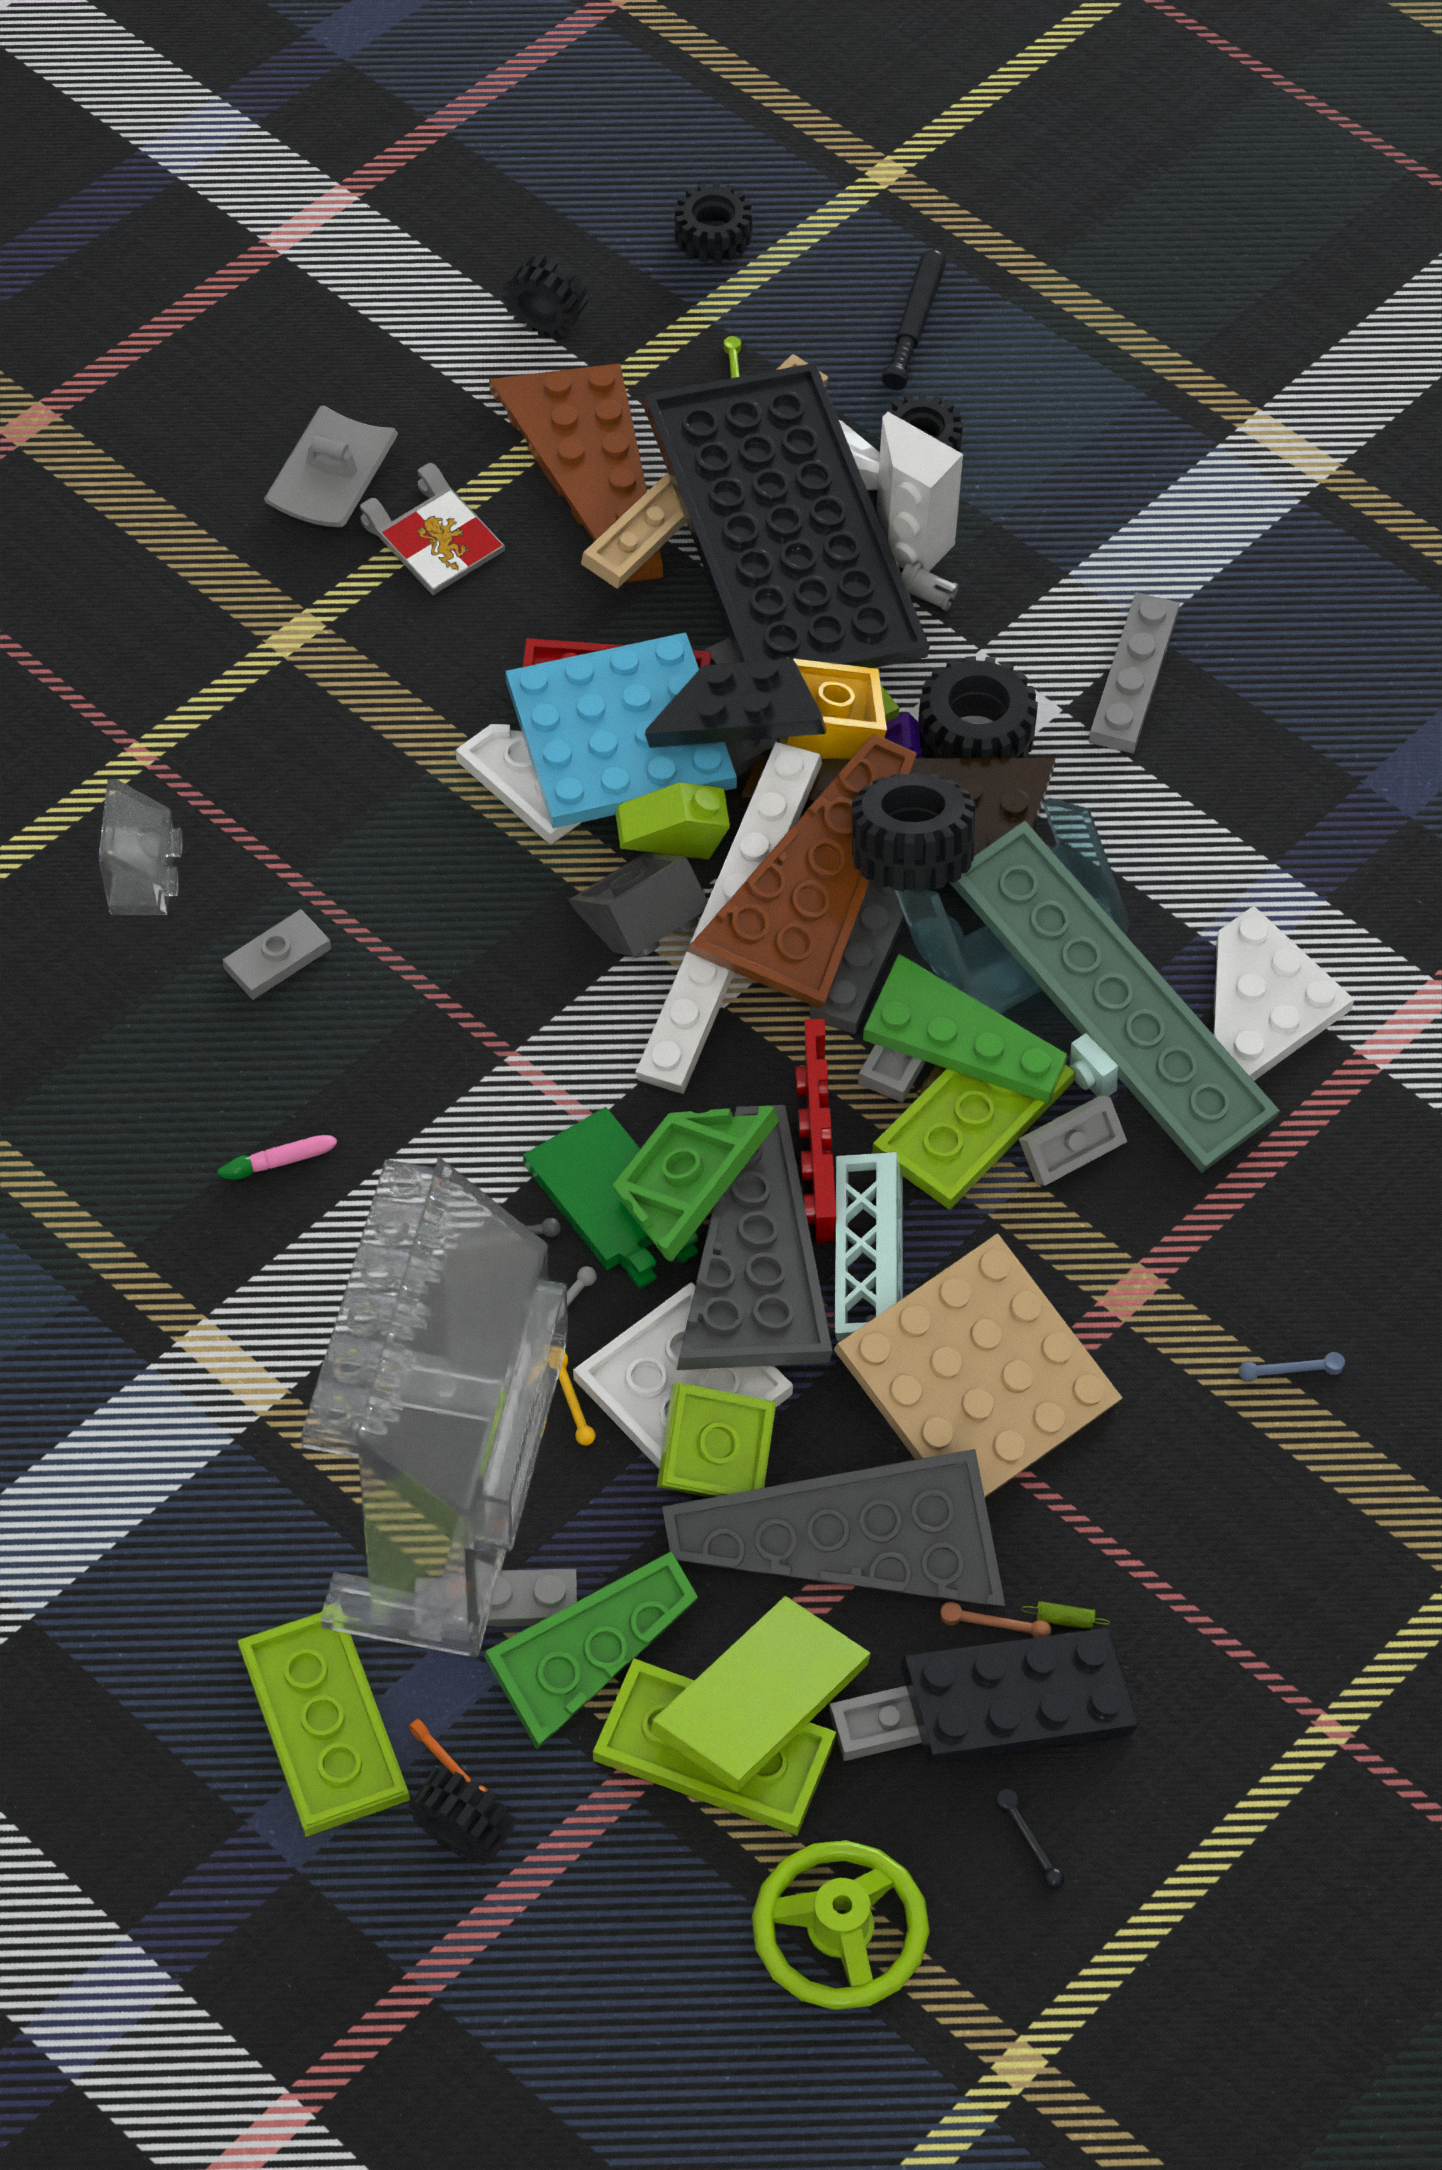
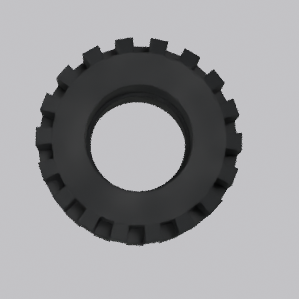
[918,656,1038,759]
[852,772,975,892]

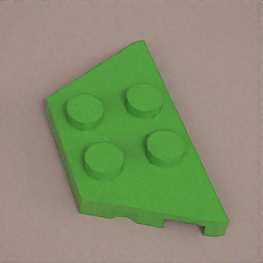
[613,1105,779,1261]

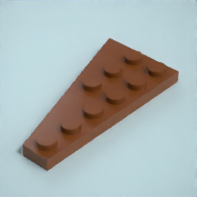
[489,363,663,583]
[686,734,917,1009]

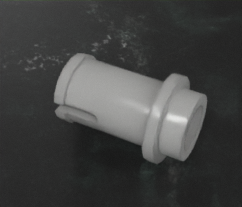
[901,562,959,611]

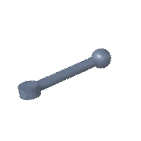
[1239,1352,1345,1382]

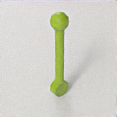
[724,336,741,378]

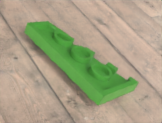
[863,954,1067,1103]
[484,1552,698,1749]

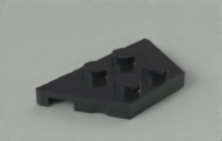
[645,658,826,748]

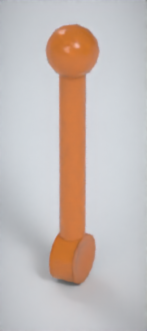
[408,1718,488,1792]

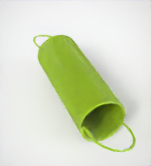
[1021,1601,1110,1630]

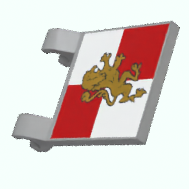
[360,463,505,595]

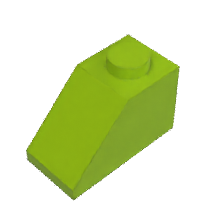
[615,782,730,860]

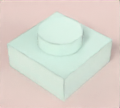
[1069,1033,1118,1097]

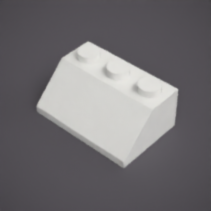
[876,412,963,572]

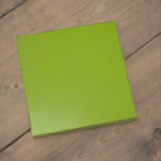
[657,1382,776,1498]

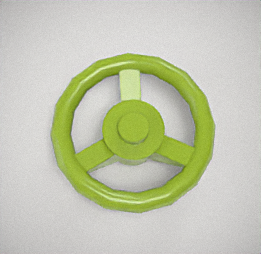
[752,1840,930,2010]

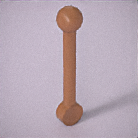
[941,1602,1051,1638]

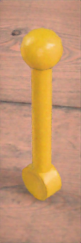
[547,1351,596,1446]

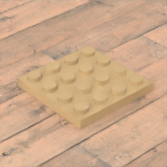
[834,1233,1122,1498]

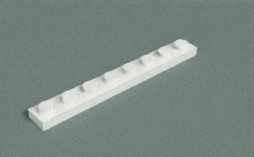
[636,742,822,1094]

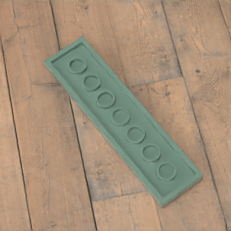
[950,821,1280,1173]

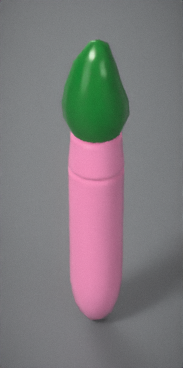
[217,1135,337,1180]

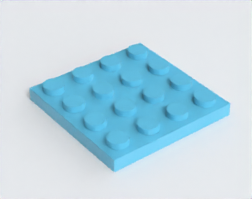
[506,632,737,828]

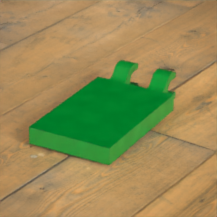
[523,1107,698,1289]

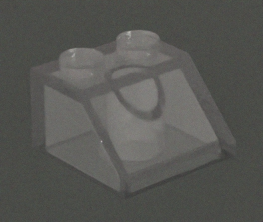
[99,779,182,915]

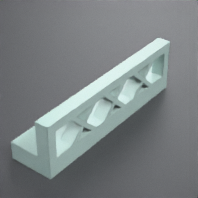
[835,1152,903,1341]

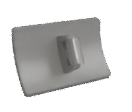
[264,406,398,527]

